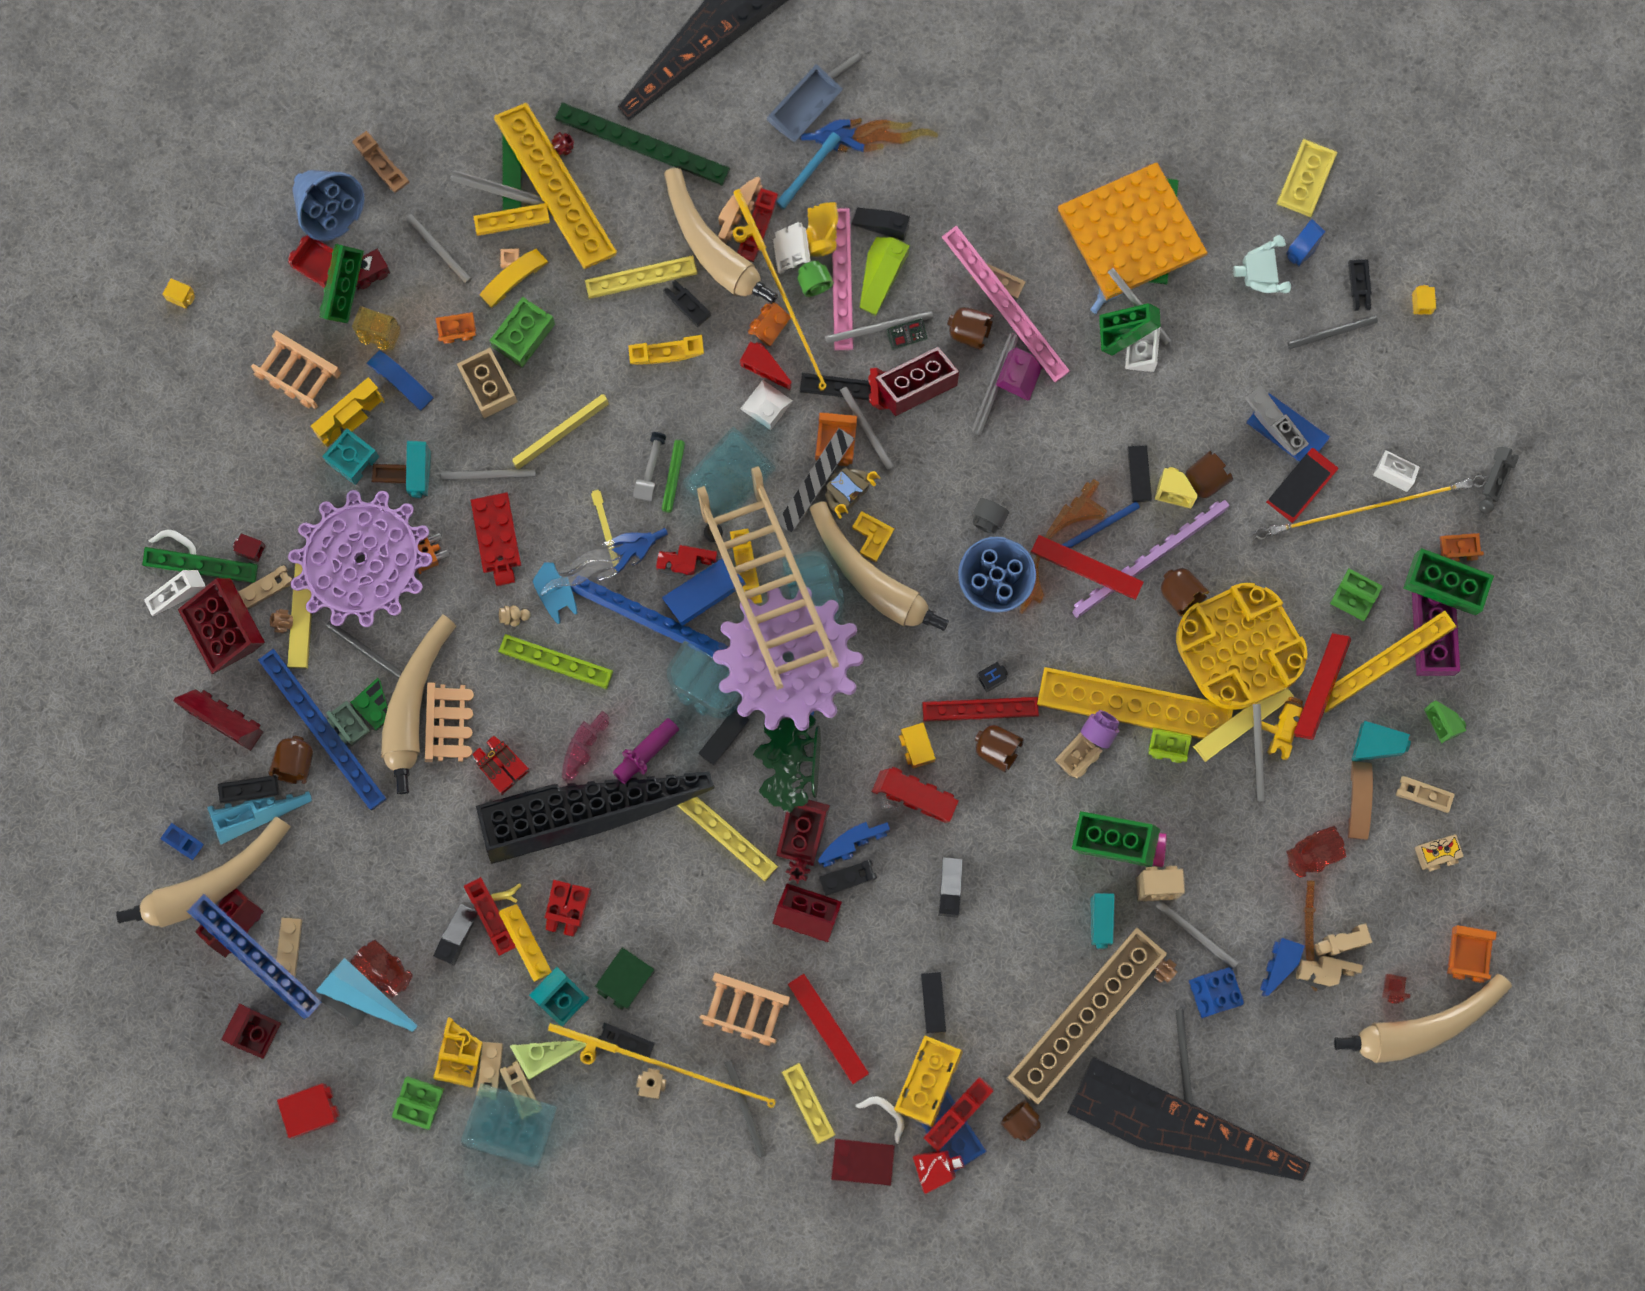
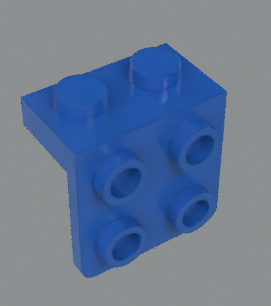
[1188,967,1244,1018]

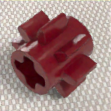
[551,132,574,156]
[785,858,811,884]

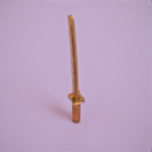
[1303,880,1317,992]

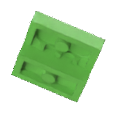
[1330,568,1383,621]
[392,1076,444,1130]

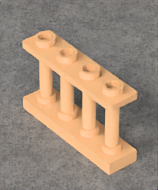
[251,330,341,409]
[700,973,790,1046]

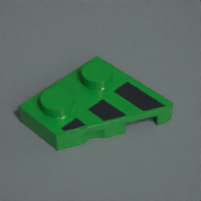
[350,678,388,731]

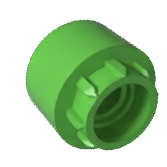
[797,261,834,297]

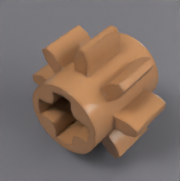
[270,609,293,633]
[1154,959,1177,983]

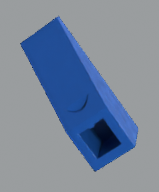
[1260,938,1305,997]

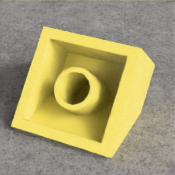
[1155,467,1197,509]

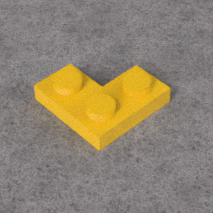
[852,511,894,562]

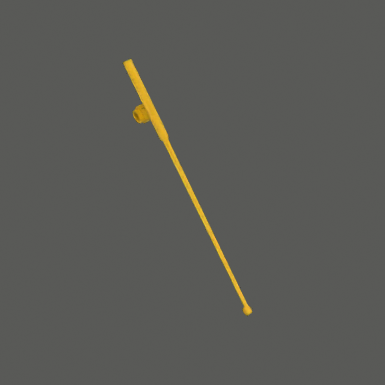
[733,189,826,390]
[548,1023,776,1108]

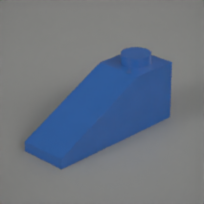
[1286,219,1325,266]

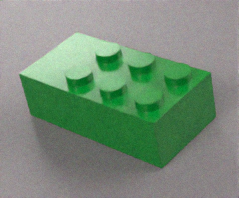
[1403,548,1494,616]
[1071,811,1160,867]

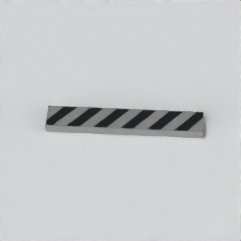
[778,428,855,533]

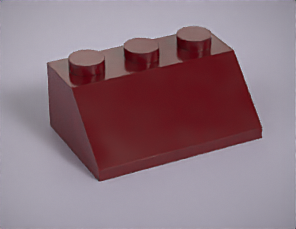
[772,883,842,942]
[195,888,264,958]

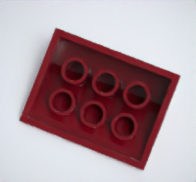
[178,578,265,674]
[173,689,264,751]

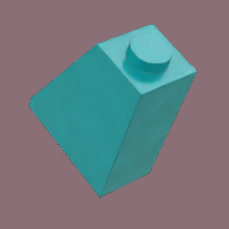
[406,441,432,498]
[1351,721,1411,761]
[1090,894,1114,949]

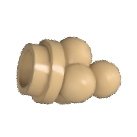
[499,605,531,627]

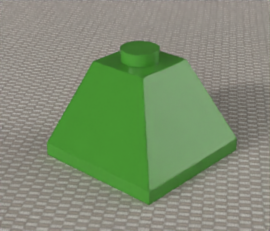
[1424,700,1466,744]

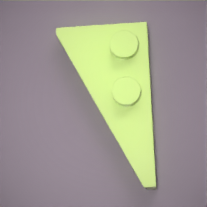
[510,1040,586,1080]

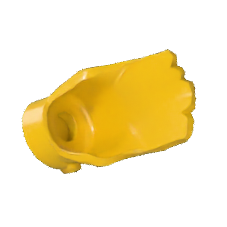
[806,202,838,257]

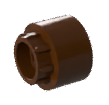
[1000,1100,1041,1141]

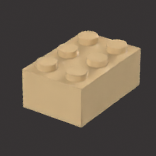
[457,348,517,418]
[1136,866,1185,902]

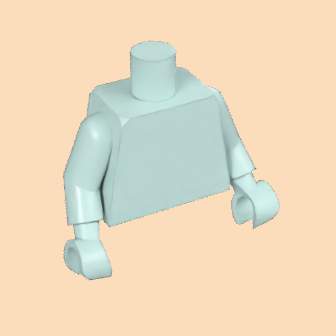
[1233,235,1291,293]

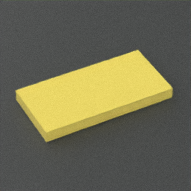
[1277,139,1337,217]

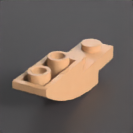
[718,177,763,244]

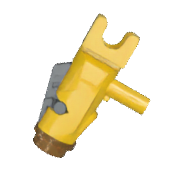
[1261,697,1304,760]

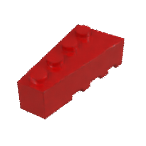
[871,767,959,823]

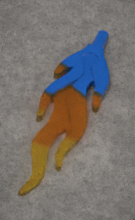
[801,118,938,152]

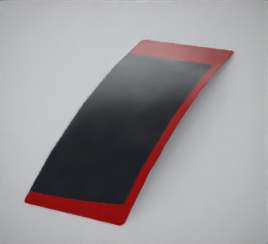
[1266,448,1339,524]

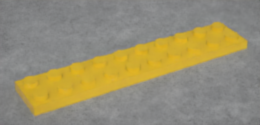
[494,102,617,269]
[1037,667,1233,739]

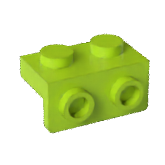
[1148,728,1192,763]

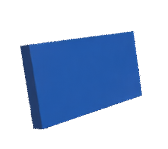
[1246,393,1330,462]
[662,558,746,626]
[919,1091,986,1172]

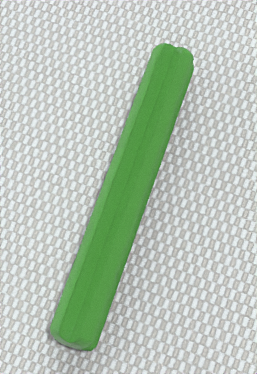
[662,440,685,512]

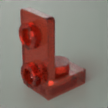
[1382,974,1411,1004]

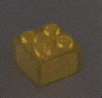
[352,306,401,350]

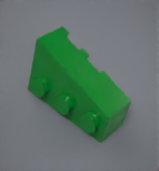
[1099,303,1161,356]

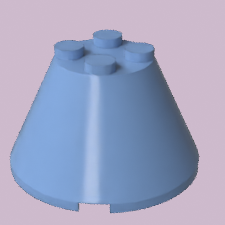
[293,170,364,241]
[958,537,1036,613]

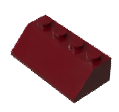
[876,347,959,417]

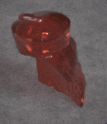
[1286,826,1347,878]
[350,940,413,998]

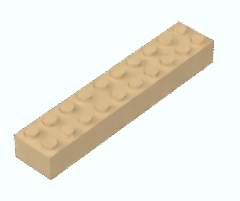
[1006,928,1167,1105]

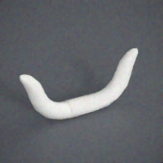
[148,530,196,554]
[856,1096,904,1144]

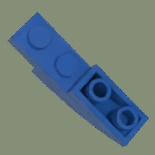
[818,822,890,867]

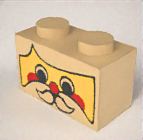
[1415,834,1464,872]

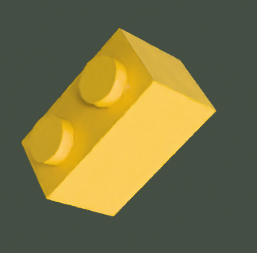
[899,723,935,769]

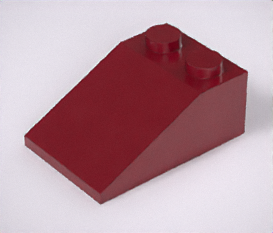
[776,799,830,866]
[831,1139,895,1186]

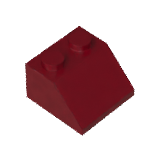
[221,1003,281,1059]

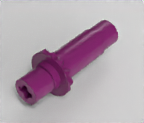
[612,718,679,784]

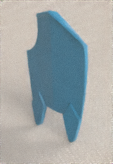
[533,562,577,624]

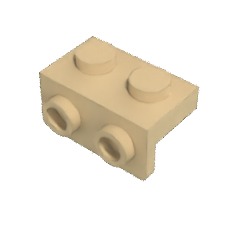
[1055,732,1103,778]

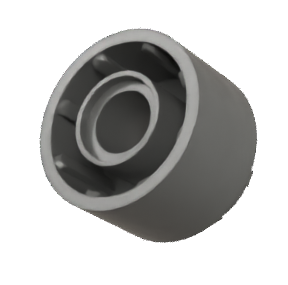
[972,498,1009,534]

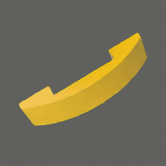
[479,249,548,308]
[628,335,704,365]
[730,528,763,604]

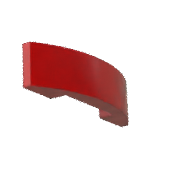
[737,188,778,262]
[463,877,516,956]

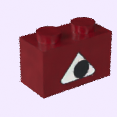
[356,248,391,290]

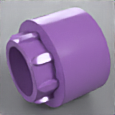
[1081,710,1119,749]

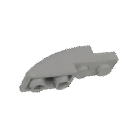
[1244,385,1309,456]

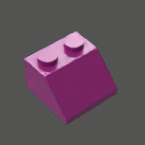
[996,347,1042,401]

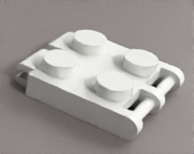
[773,222,810,274]

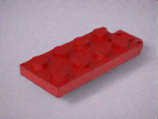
[470,492,522,586]

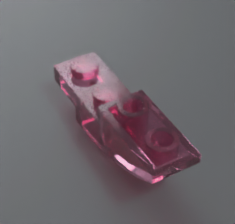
[562,711,610,783]

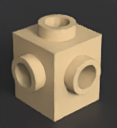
[637,1068,666,1099]

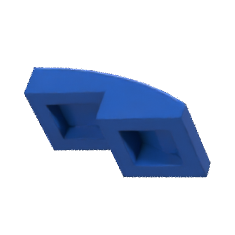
[160,823,204,860]

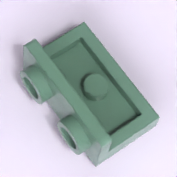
[326,701,371,746]

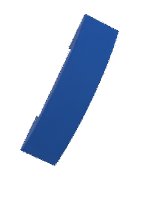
[367,350,434,411]

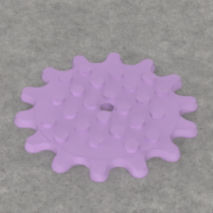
[288,490,432,627]
[713,587,864,731]

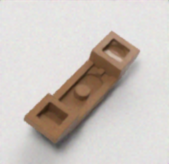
[352,131,410,193]
[1348,761,1373,840]

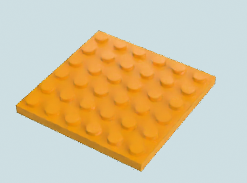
[1058,162,1207,300]

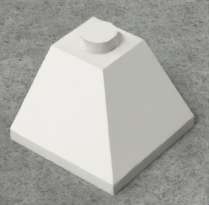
[741,380,793,430]

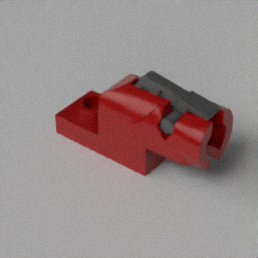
[656,545,718,579]

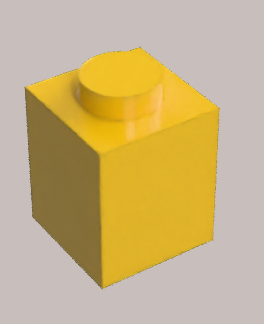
[162,278,195,309]
[1412,285,1436,315]

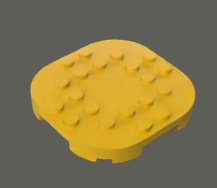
[1176,583,1308,710]

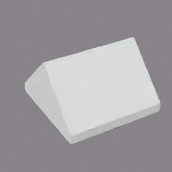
[1125,328,1160,372]
[1373,450,1419,492]

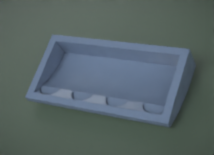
[766,64,843,142]

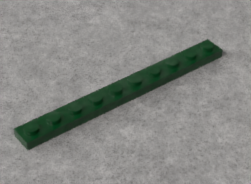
[555,102,730,186]

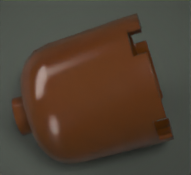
[947,307,994,350]
[1185,451,1233,499]
[1161,568,1210,617]
[975,725,1024,773]
[268,736,313,784]

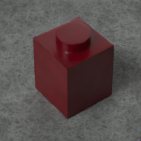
[233,533,266,563]

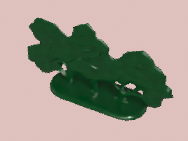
[753,715,821,813]

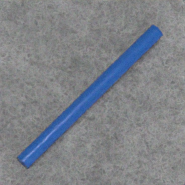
[1061,502,1140,548]

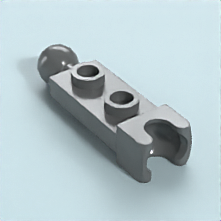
[1479,447,1519,514]

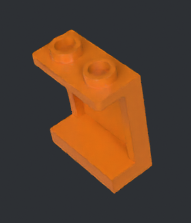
[815,412,857,466]
[1447,925,1497,983]

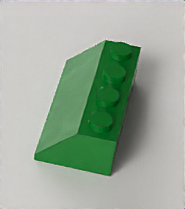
[319,244,364,324]

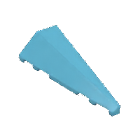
[207,791,312,844]
[316,958,417,1032]

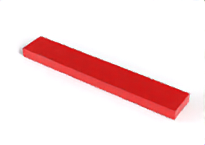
[1031,535,1144,600]
[1294,633,1352,740]
[922,697,1039,722]
[788,974,869,1085]

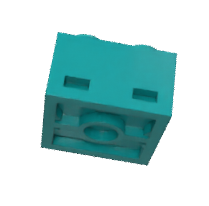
[322,428,379,485]

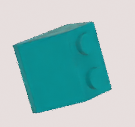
[529,967,589,1027]

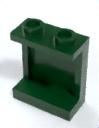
[595,947,655,1011]

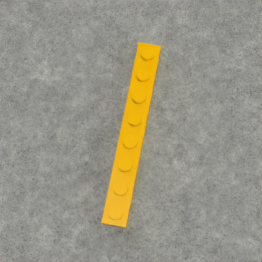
[1324,611,1457,714]

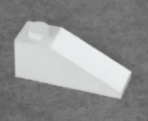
[144,570,206,616]

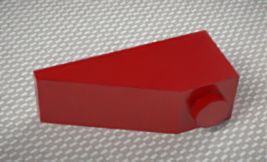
[740,341,792,390]

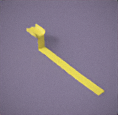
[591,490,619,568]

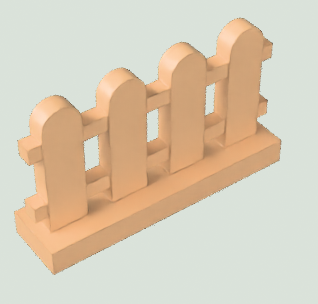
[425,682,474,762]

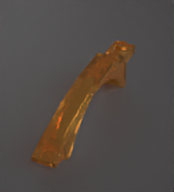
[1019,479,1107,614]

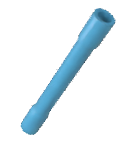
[776,132,841,210]

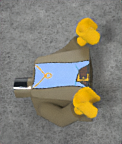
[825,468,880,519]

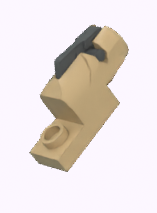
[1296,956,1363,990]

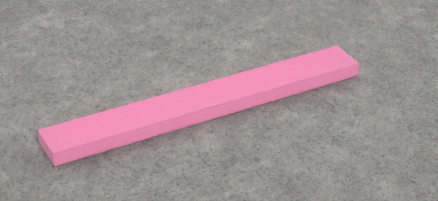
[832,208,853,350]

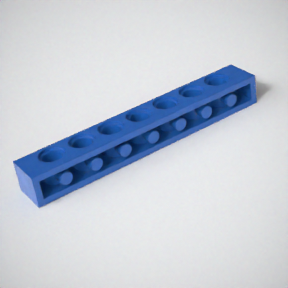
[187,894,322,1019]

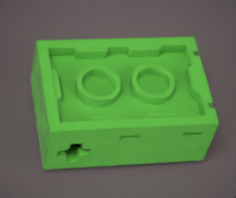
[489,297,555,368]

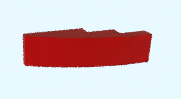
[923,1077,994,1152]

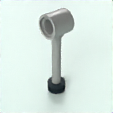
[633,432,666,502]

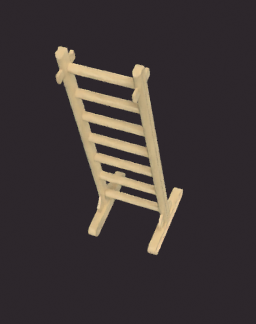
[697,466,839,690]

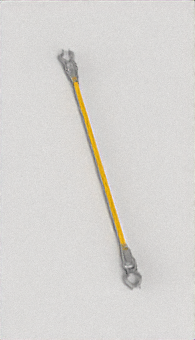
[1253,475,1487,539]

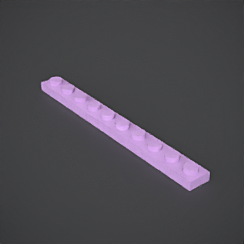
[1072,500,1230,618]

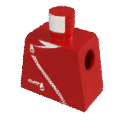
[913,1150,964,1194]

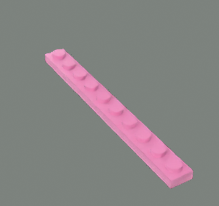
[942,226,1070,383]

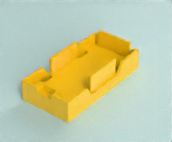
[311,377,385,447]
[894,1035,963,1127]

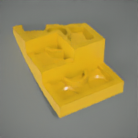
[434,1017,482,1088]

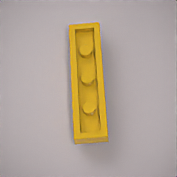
[473,203,550,236]
[499,904,552,982]

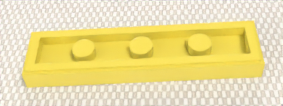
[782,1063,835,1144]

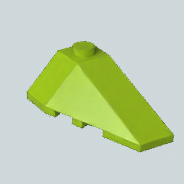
[859,237,910,316]

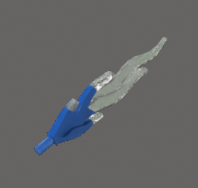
[541,528,668,596]

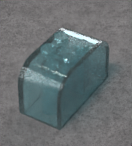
[782,551,844,624]
[667,640,742,719]

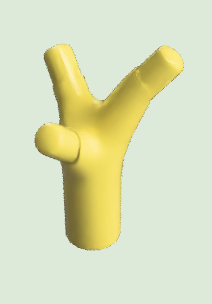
[491,883,521,903]

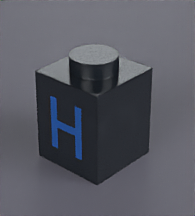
[977,662,1008,693]

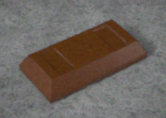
[371,464,406,484]

